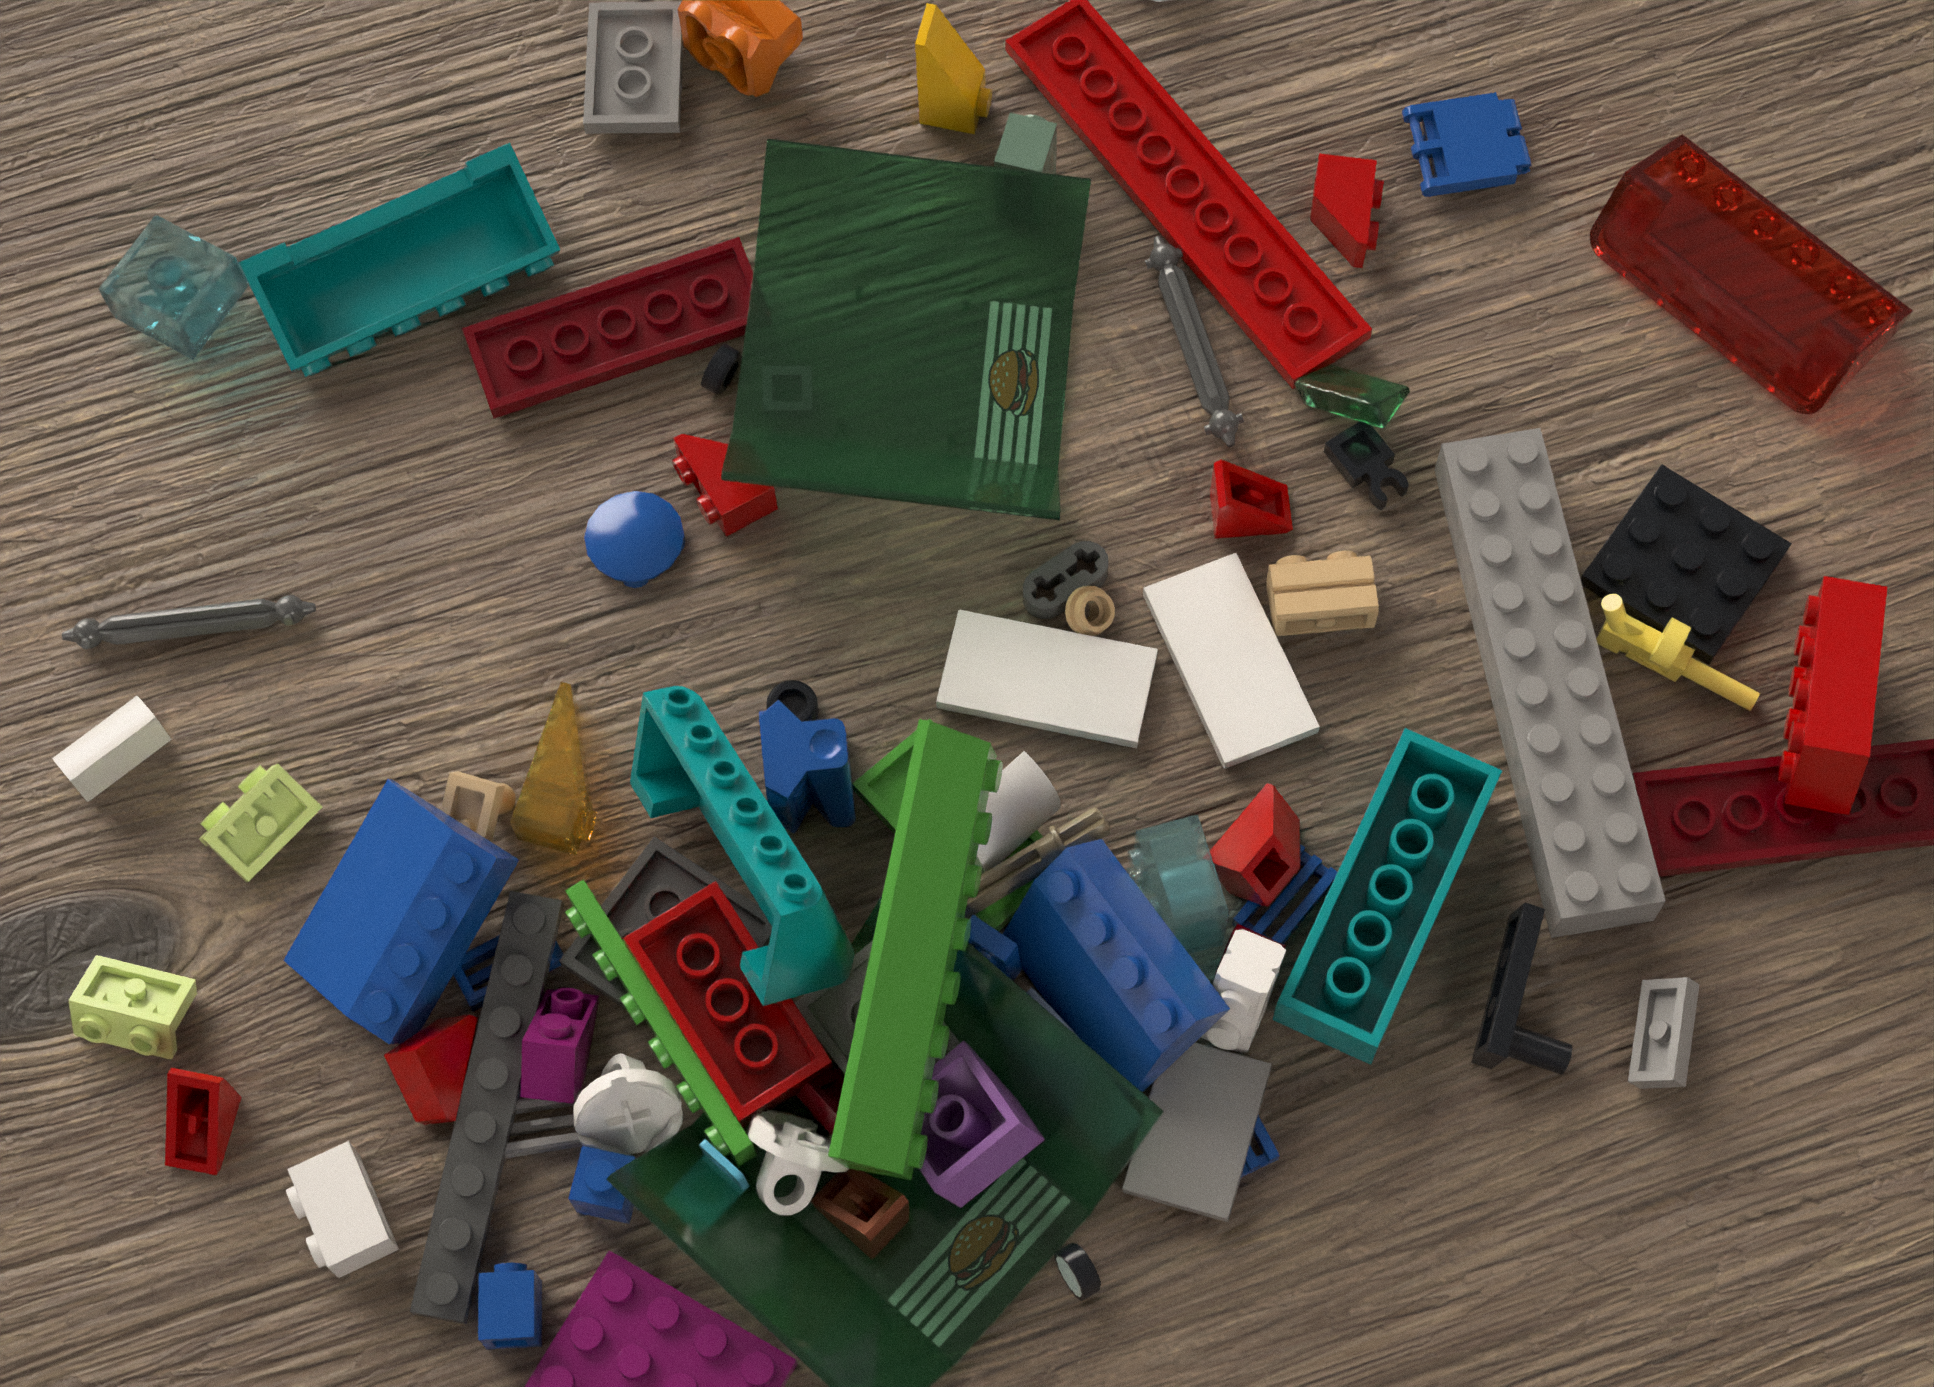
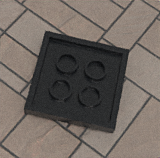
[1581,464,1792,665]

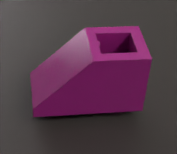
[520,988,599,1104]

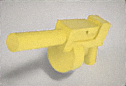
[1596,594,1760,711]

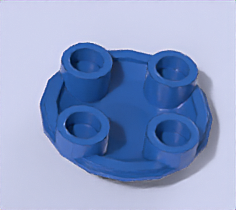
[584,491,686,588]

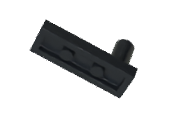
[1471,902,1573,1075]

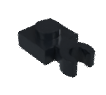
[1323,418,1409,510]

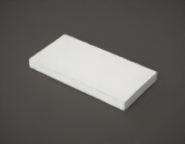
[1143,553,1320,769]
[936,610,1158,748]

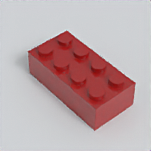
[1778,576,1888,815]
[623,881,832,1128]

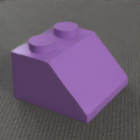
[920,1041,1045,1208]

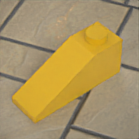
[915,3,992,134]

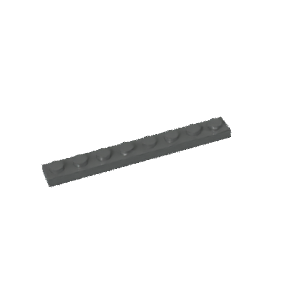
[410,891,564,1325]

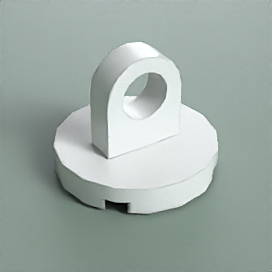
[574,1053,683,1156]
[746,1110,849,1216]

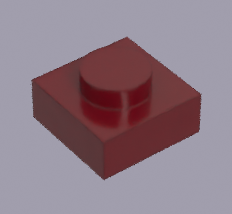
[796,1067,845,1135]

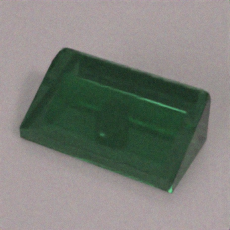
[1295,365,1410,428]

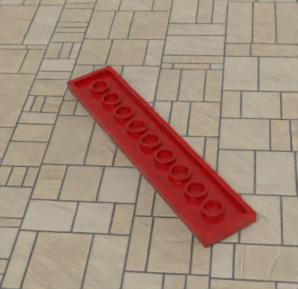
[1005,0,1372,389]

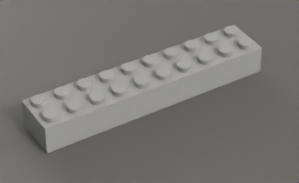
[1434,428,1666,938]

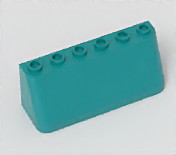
[239,143,560,378]
[630,686,855,1006]

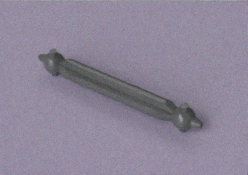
[1145,236,1244,447]
[62,595,316,649]

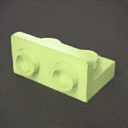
[199,764,322,882]
[68,955,197,1059]

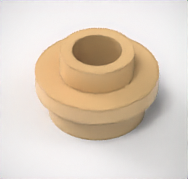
[1065,586,1115,636]

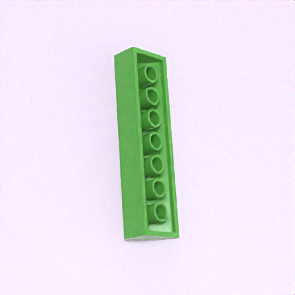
[828,719,1003,1180]

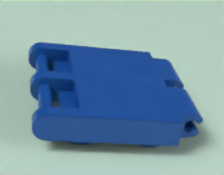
[1402,92,1532,197]

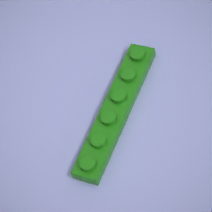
[565,879,757,1167]

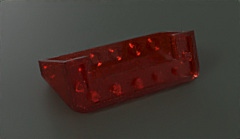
[1590,134,1913,415]

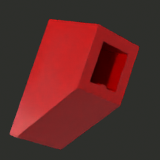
[1310,153,1384,268]
[672,434,778,537]
[1202,783,1300,907]

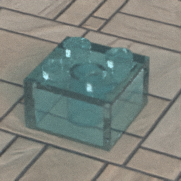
[98,214,249,360]
[1126,814,1229,954]

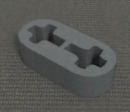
[1023,541,1109,619]

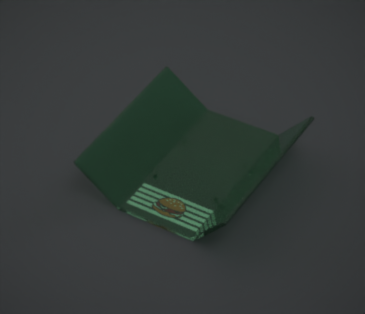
[721,139,1091,521]
[606,896,1164,1387]

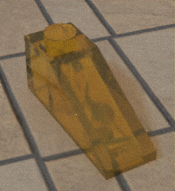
[510,682,597,855]

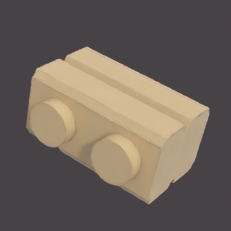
[1266,551,1379,636]

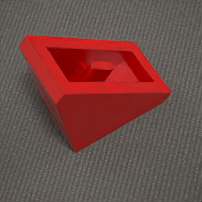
[1210,459,1293,539]
[384,1014,478,1125]
[165,1068,242,1176]

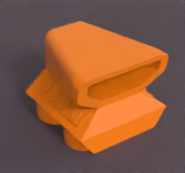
[677,0,803,97]

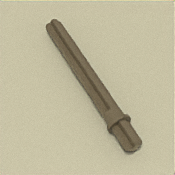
[854,808,1111,954]

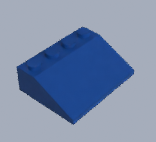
[283,779,519,1045]
[1003,839,1230,1102]

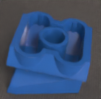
[759,700,856,833]

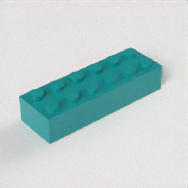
[1273,728,1502,1065]

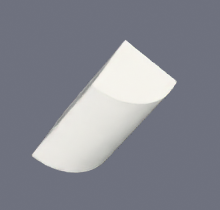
[52,696,172,802]
[975,751,1061,874]

